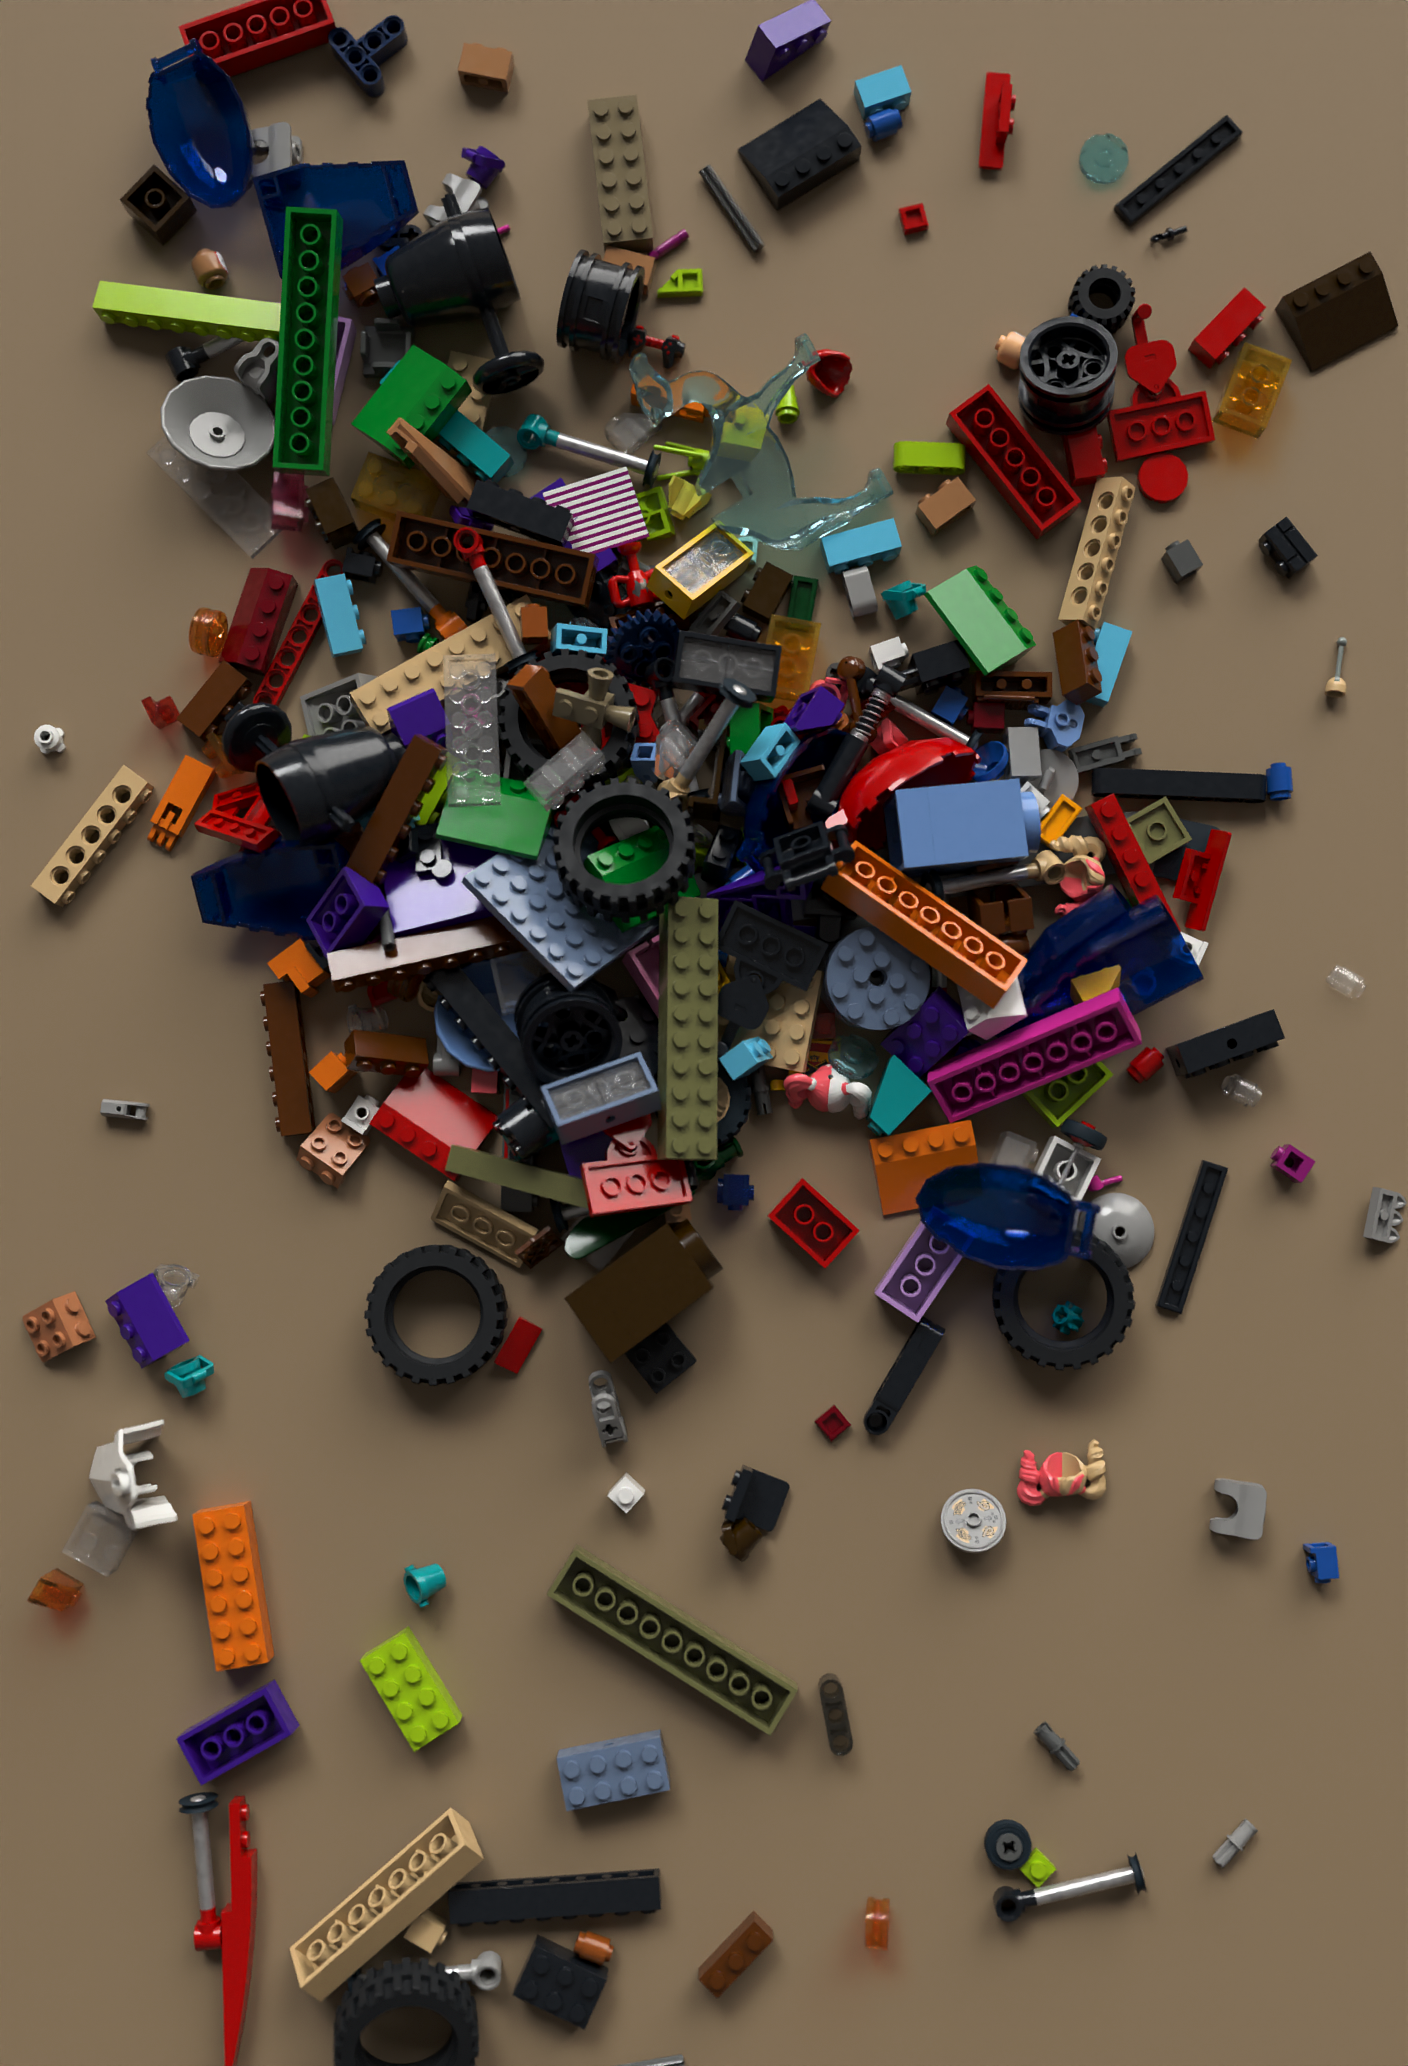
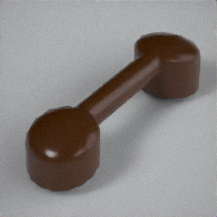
[837,656,877,744]

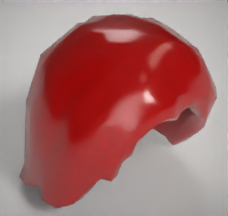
[805,349,853,398]

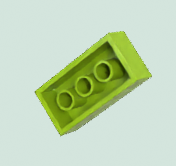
[360,1626,463,1752]

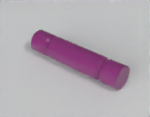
[647,229,689,261]

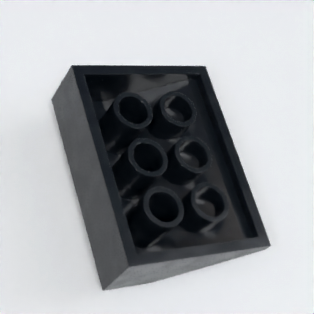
[738,99,862,211]

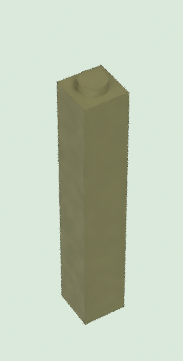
[445,1144,589,1209]

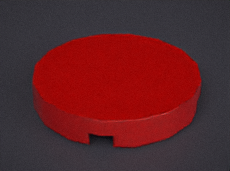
[1137,453,1188,504]

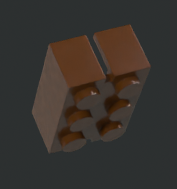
[966,883,1034,938]

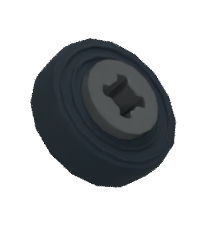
[984,1819,1032,1870]

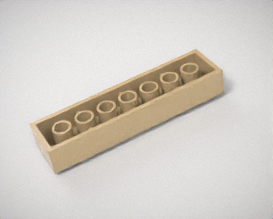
[350,594,551,736]
[290,1808,484,2002]

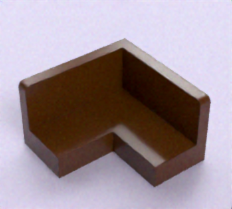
[775,764,825,833]

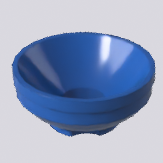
[972,741,1009,782]

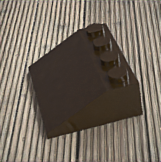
[1275,251,1399,372]

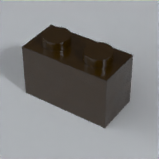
[741,562,793,626]

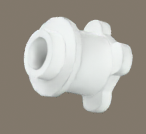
[34,725,66,754]

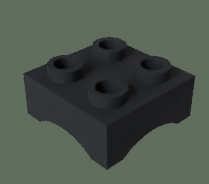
[624,1322,697,1394]

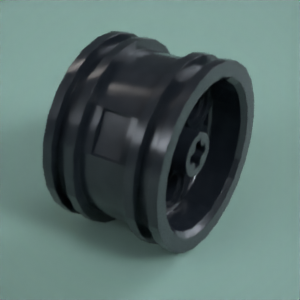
[556,249,645,364]
[1018,316,1118,436]
[514,972,623,1084]

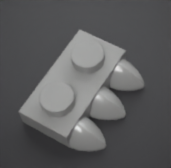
[1363,1187,1407,1243]

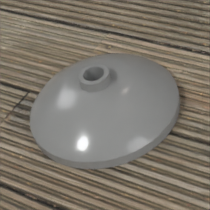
[1077,1193,1154,1268]

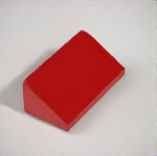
[494,1316,542,1374]

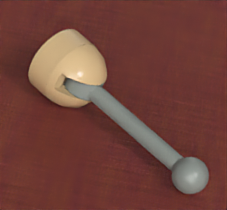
[1325,637,1347,698]

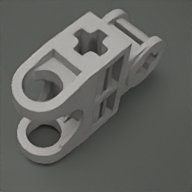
[588,1370,628,1447]

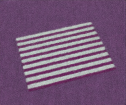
[543,467,649,554]

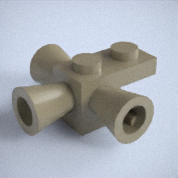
[552,668,636,750]

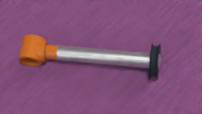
[353,518,468,640]

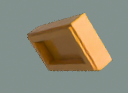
[1040,794,1083,850]

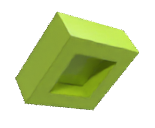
[1019,1847,1056,1888]

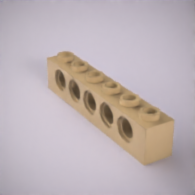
[1058,477,1136,629]
[31,765,154,907]

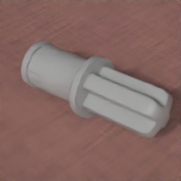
[1212,1818,1258,1867]

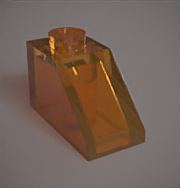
[27,1568,83,1611]

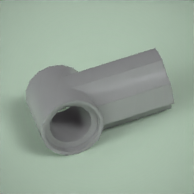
[433,1037,462,1077]

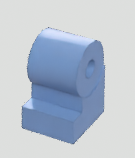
[630,743,661,784]

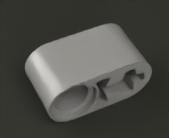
[841,565,878,618]

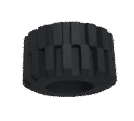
[1068,264,1135,335]

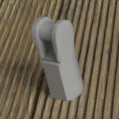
[100,1099,150,1120]

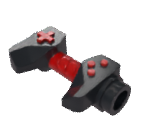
[628,325,686,369]

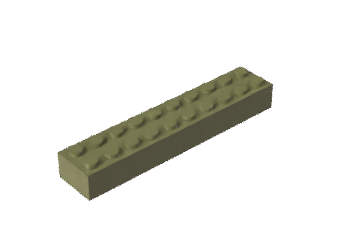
[657,896,718,1161]
[547,1544,798,1736]

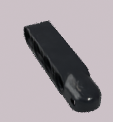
[863,1316,945,1435]

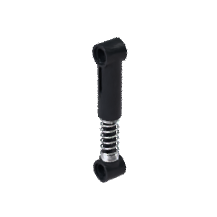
[805,663,907,822]

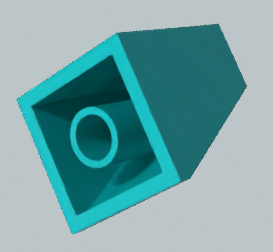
[866,1055,932,1137]

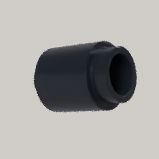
[723,613,762,642]

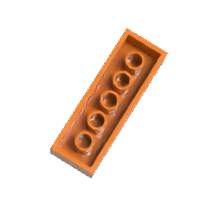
[192,1501,275,1672]

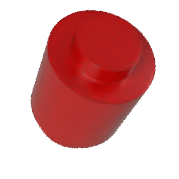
[1126,1047,1164,1084]

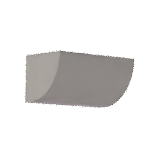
[1002,727,1042,783]

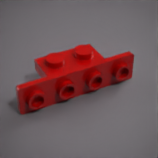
[978,72,1016,170]
[1173,829,1232,932]

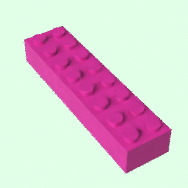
[927,987,1142,1123]

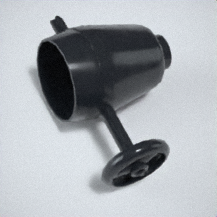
[374,194,544,395]
[221,702,406,848]

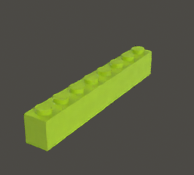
[92,281,281,342]

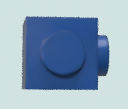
[391,607,430,643]
[930,686,969,726]

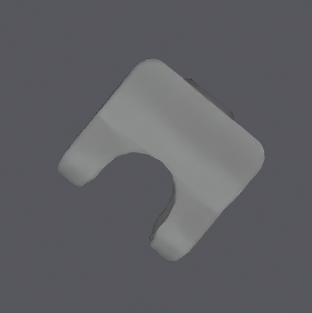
[250,122,303,187]
[423,173,489,227]
[234,338,279,404]
[1209,1478,1267,1540]

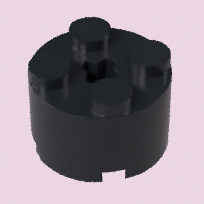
[492,1098,553,1159]

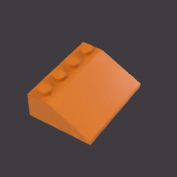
[868,1120,983,1215]

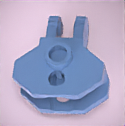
[1024,699,1085,752]

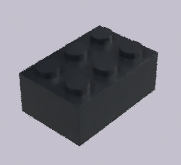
[513,1935,609,2030]

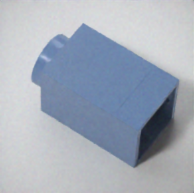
[883,778,1041,878]

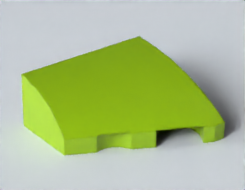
[635,486,676,541]

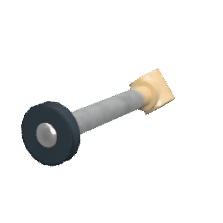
[656,678,757,812]
[921,850,1067,901]

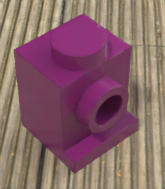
[1270,1144,1316,1183]

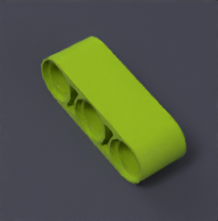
[893,441,966,475]

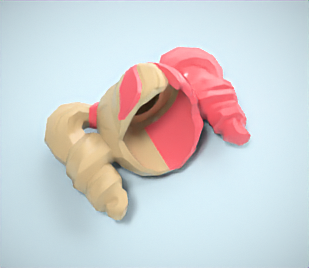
[1049,835,1107,924]
[1017,1439,1106,1506]

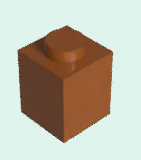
[520,603,549,645]

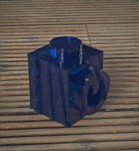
[717,1174,754,1211]

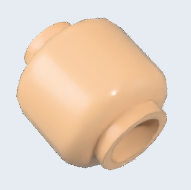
[994,331,1026,370]

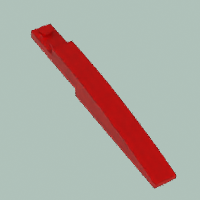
[221,1796,257,2066]

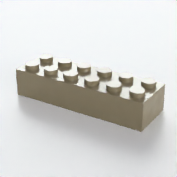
[587,95,654,253]

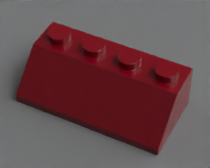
[219,568,298,677]

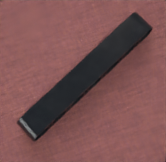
[1091,768,1266,803]

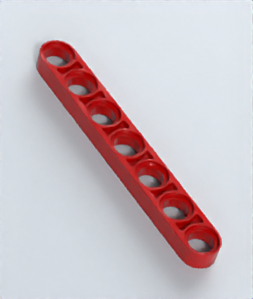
[253,559,346,706]

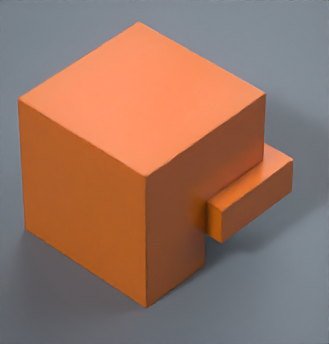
[267,939,331,998]

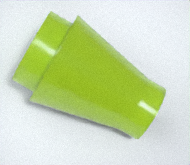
[775,383,800,424]

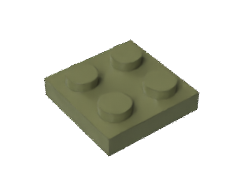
[1127,796,1192,865]

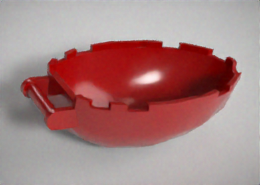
[825,737,982,851]

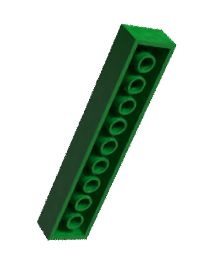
[273,207,343,476]

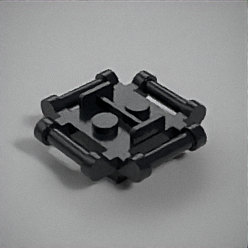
[759,821,855,893]

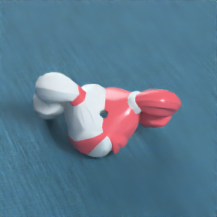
[783,1064,872,1120]

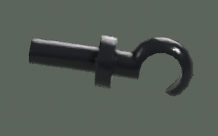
[1150,226,1187,243]

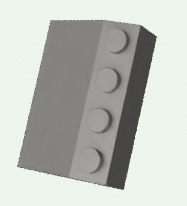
[300,673,377,736]

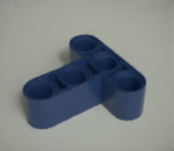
[328,15,408,98]

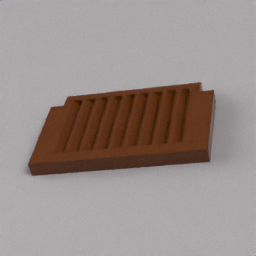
[975,694,1039,710]

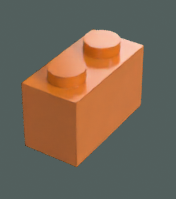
[309,1051,358,1094]

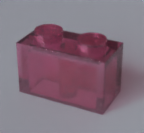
[271,472,309,532]

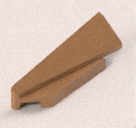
[386,418,483,505]

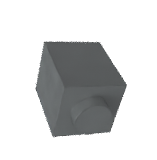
[1161,539,1203,584]

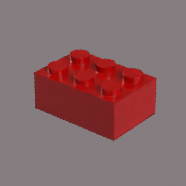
[767,1178,860,1268]

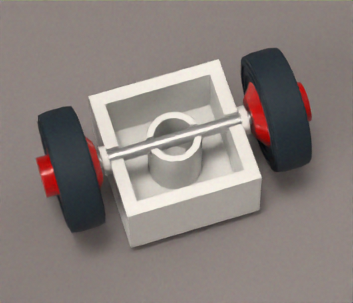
[1026,1119,1107,1222]

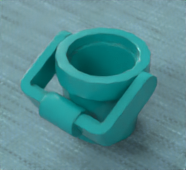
[881,580,926,620]
[164,1355,214,1398]
[403,1563,446,1608]

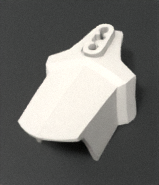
[89,1420,178,1530]

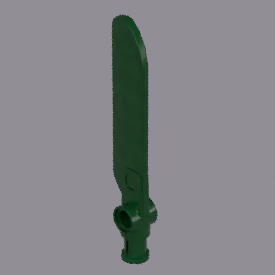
[565,1137,744,1260]

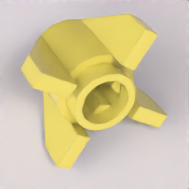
[668,475,712,520]

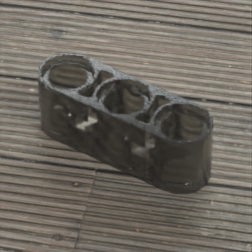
[818,1673,853,1756]

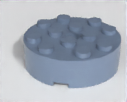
[823,926,930,1030]

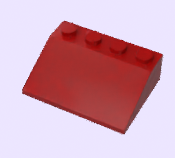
[369,1068,497,1181]

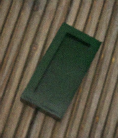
[785,575,818,630]

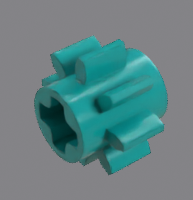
[1051,1301,1085,1335]

